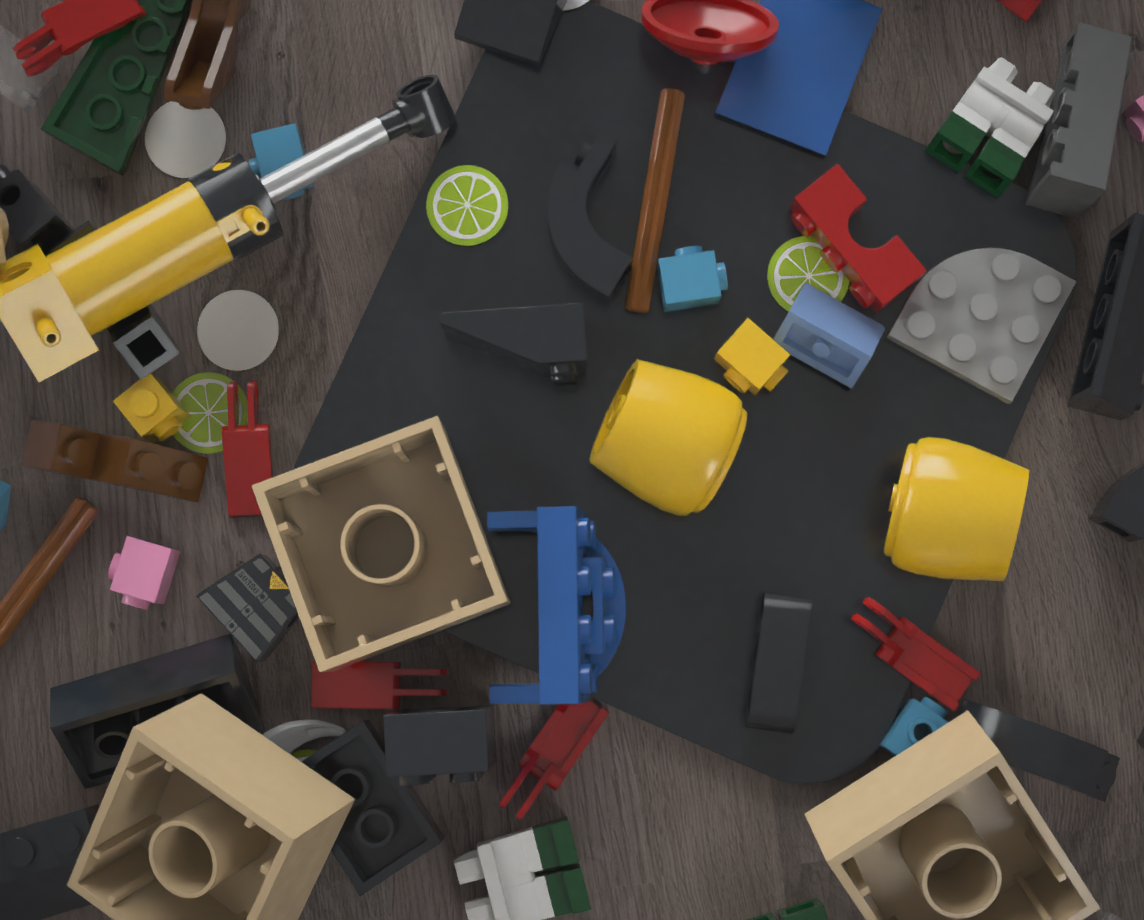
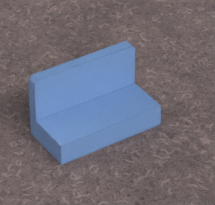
[773,284,885,389]

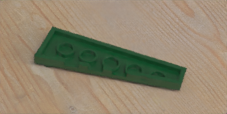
[41,0,192,176]

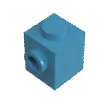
[249,123,314,200]
[657,246,728,312]
[880,696,948,757]

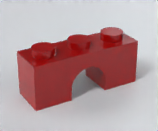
[790,163,927,313]

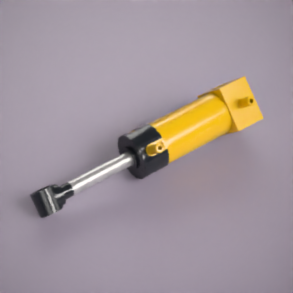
[0,75,456,382]

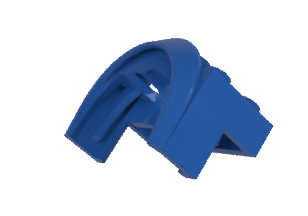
[487,506,627,704]

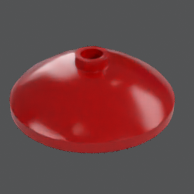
[641,0,779,65]

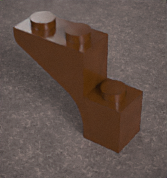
[164,0,251,110]
[21,420,208,503]

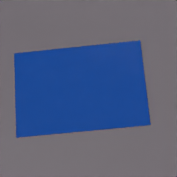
[715,0,882,156]

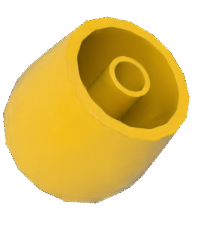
[589,359,747,516]
[884,437,1030,581]

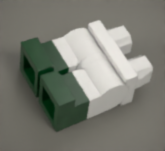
[925,58,1055,199]
[454,816,591,920]

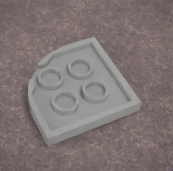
[886,248,1076,404]

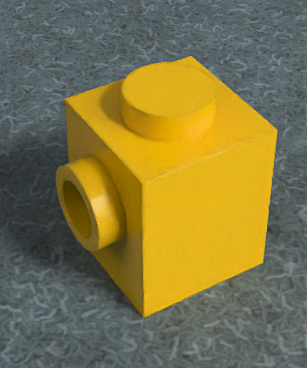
[714,318,790,395]
[113,373,190,444]

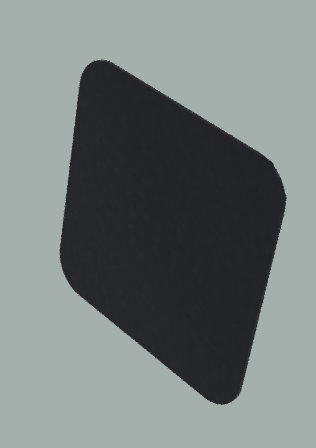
[293,2,1077,784]

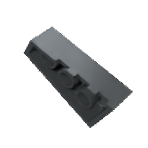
[1025,22,1134,220]

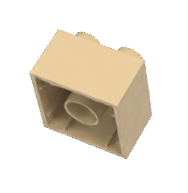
[252,416,511,672]
[67,693,355,920]
[805,710,1100,920]

